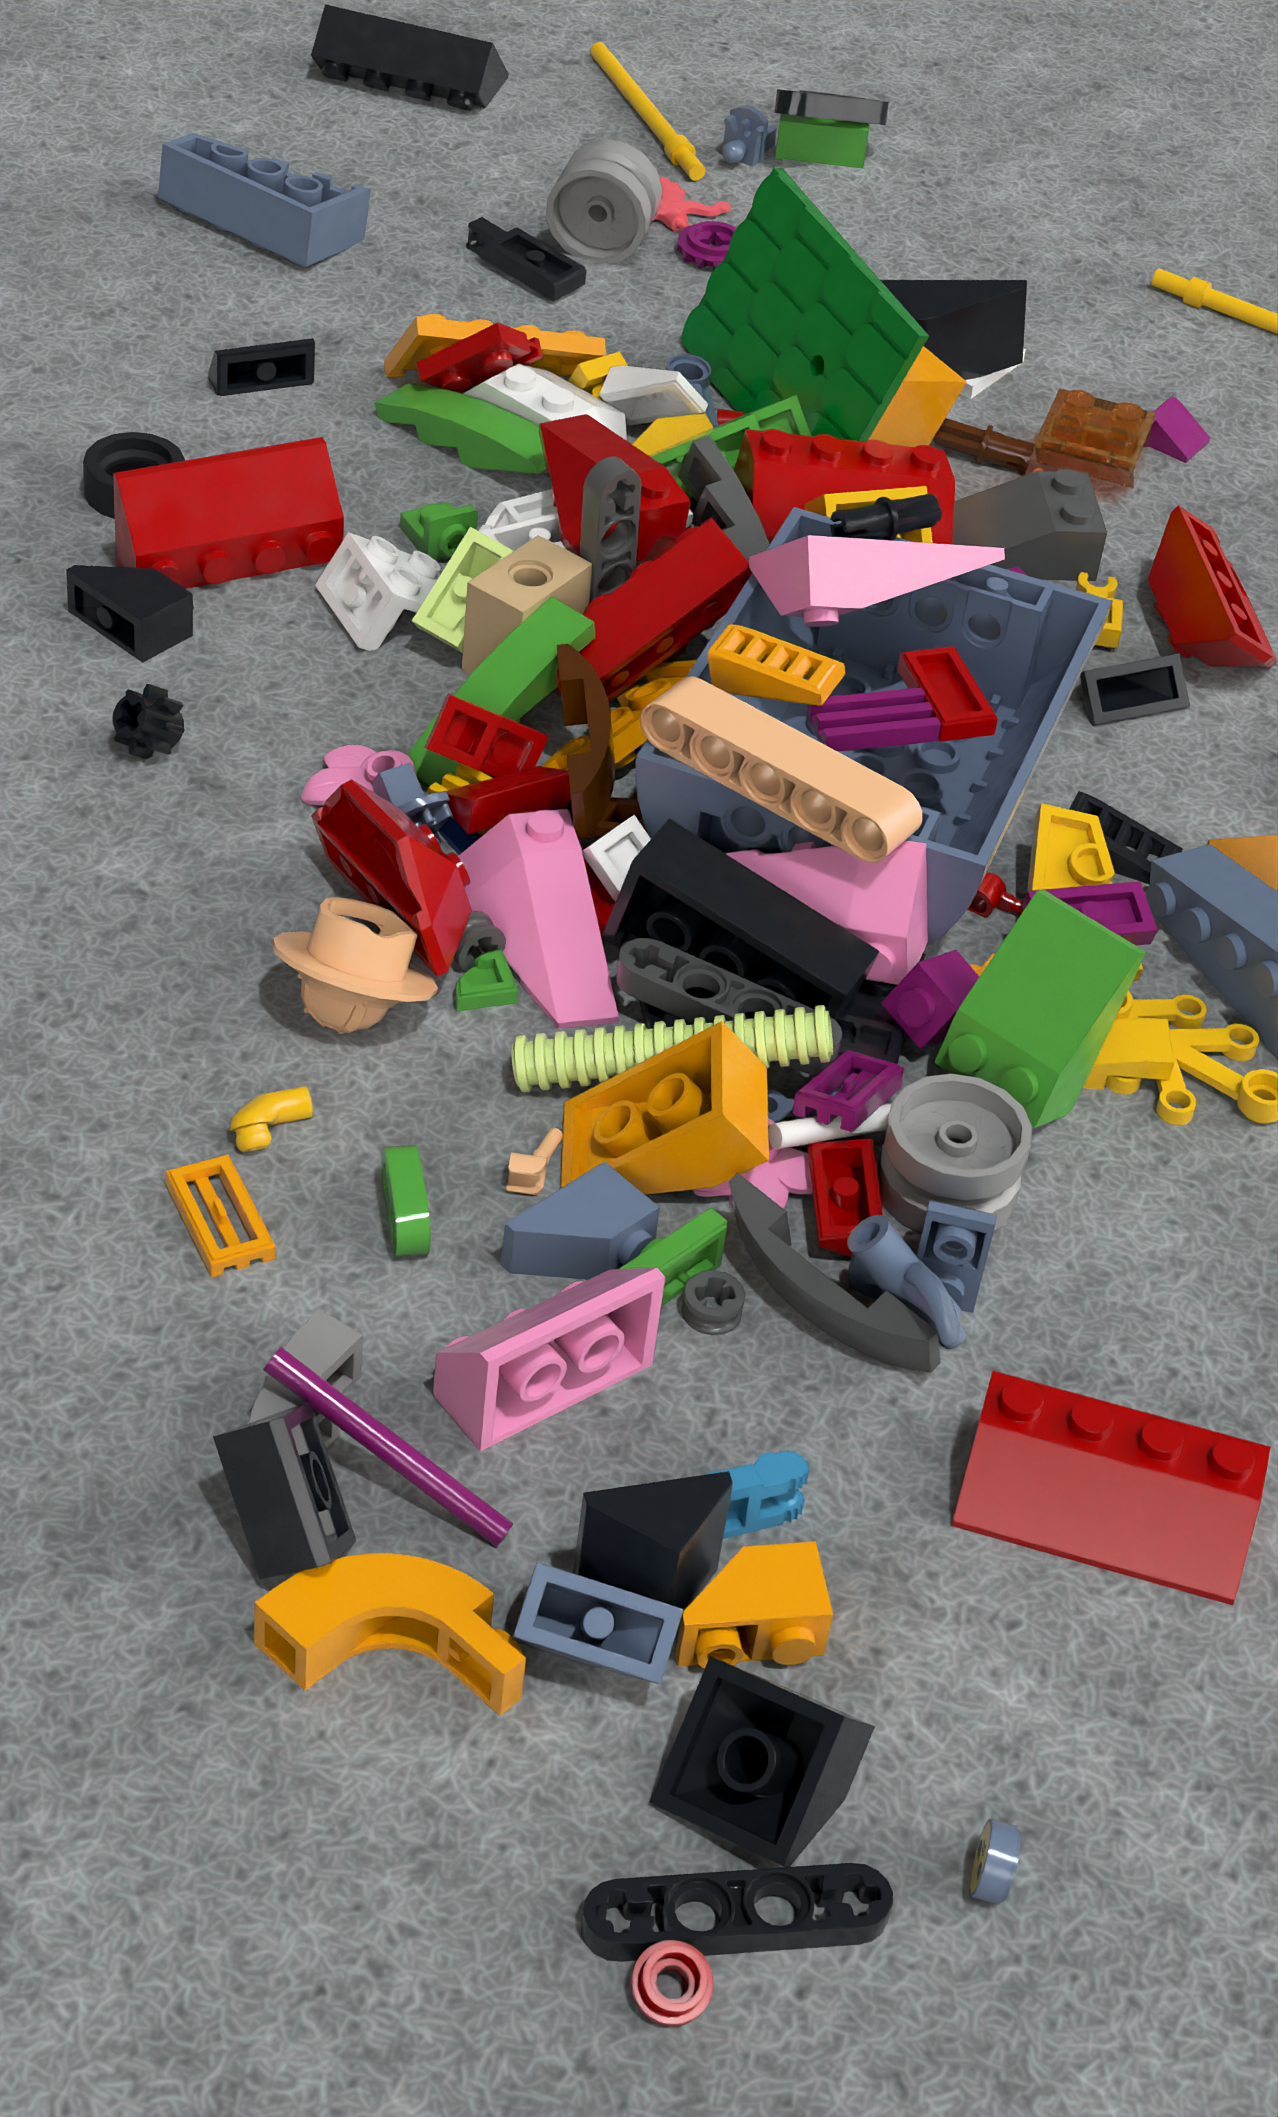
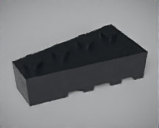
[601,818,880,1021]

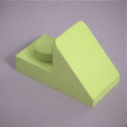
[412,527,513,653]

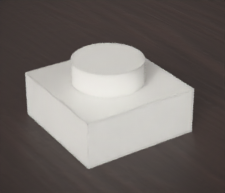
[582,815,651,902]

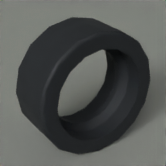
[83,432,185,519]

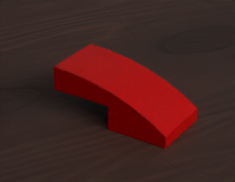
[424,693,549,777]

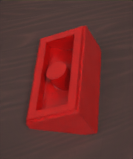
[443,766,570,834]
[807,1138,883,1257]

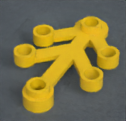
[1105,990,1278,1125]

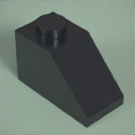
[66,565,194,663]

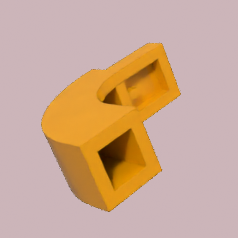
[254,1553,526,1716]

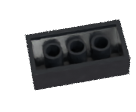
[311,4,509,111]

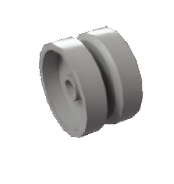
[546,139,662,264]
[877,1073,1032,1233]

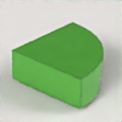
[455,949,518,1012]

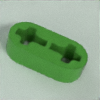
[381,1145,431,1256]

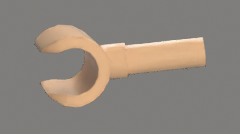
[506,1128,563,1195]

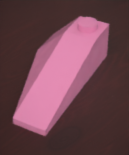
[749,535,1005,627]
[458,809,619,1029]
[725,840,928,985]

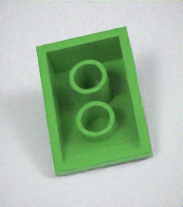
[934,889,1146,1128]

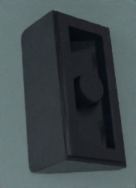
[208,338,315,396]

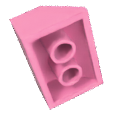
[433,1268,665,1451]

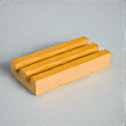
[165,1154,276,1277]

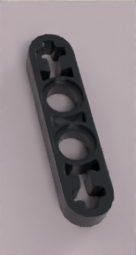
[581,1863,893,1962]

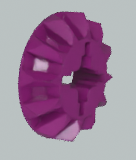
[677,221,736,269]

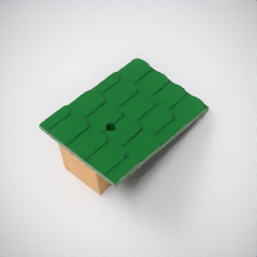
[681,167,967,447]

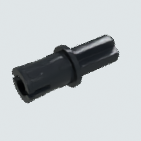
[830,494,942,541]

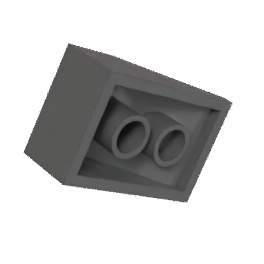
[952,469,1107,581]

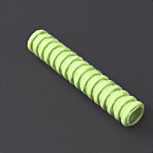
[512,1005,833,1092]

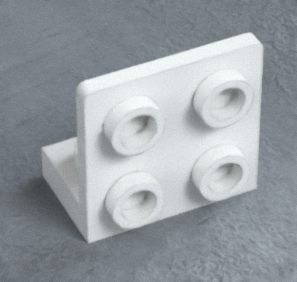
[315,532,441,651]

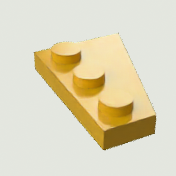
[1027,803,1144,981]

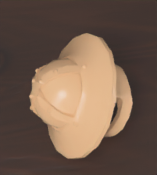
[271,897,438,1034]

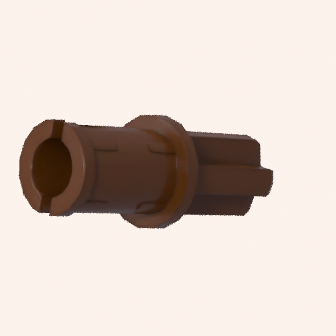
[933,418,1035,474]

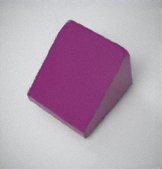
[1143,396,1210,463]

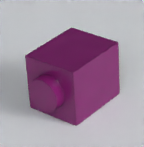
[881,950,979,1050]

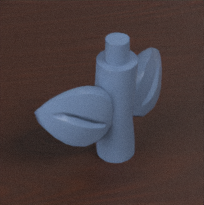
[847,1215,967,1349]

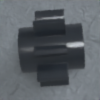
[112,684,185,759]

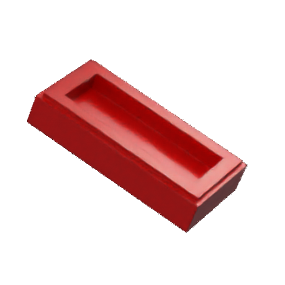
[897,646,998,742]

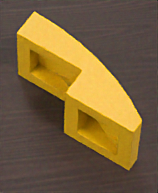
[1083,1018,1175,1090]

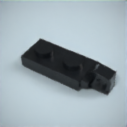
[466,217,587,301]

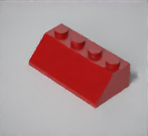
[734,429,956,545]
[113,437,344,589]
[951,1371,1271,1605]

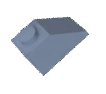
[501,1161,660,1280]
[512,1562,684,1684]

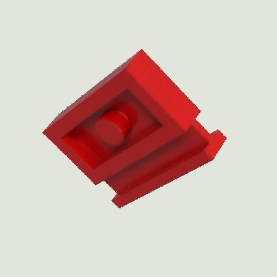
[416,322,543,394]

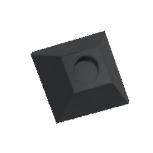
[649,1656,875,1867]

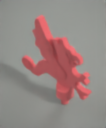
[650,177,731,232]

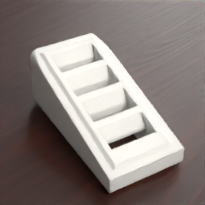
[599,366,708,426]

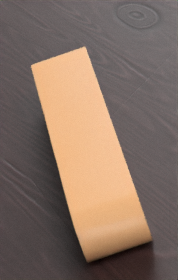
[640,676,922,863]

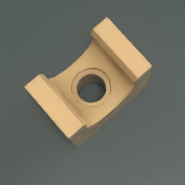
[462,535,593,675]

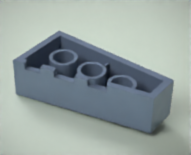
[158,133,371,267]
[1146,844,1278,1060]

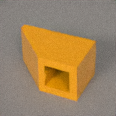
[675,1541,833,1669]

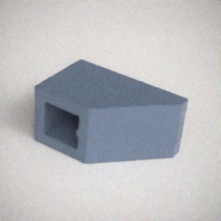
[917,1199,997,1313]

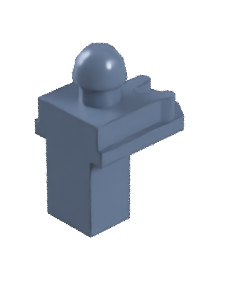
[722,105,777,167]
[371,763,453,848]

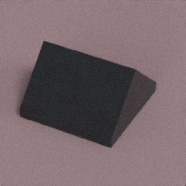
[213,1401,356,1579]
[573,1471,733,1621]

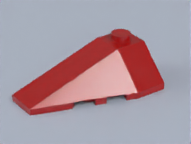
[539,414,691,562]

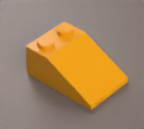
[561,1021,769,1195]

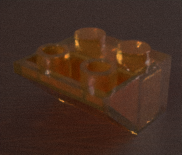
[1035,388,1156,488]

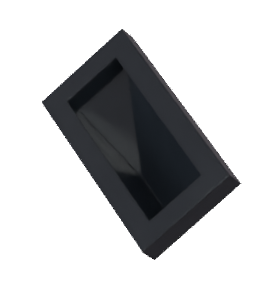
[1080,653,1190,726]

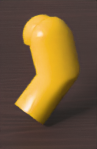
[230,1086,313,1152]

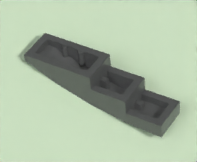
[678,436,770,562]

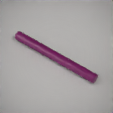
[263,1347,514,1547]

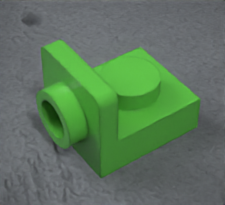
[400,502,478,560]

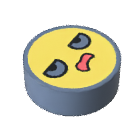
[969,1819,1021,1905]

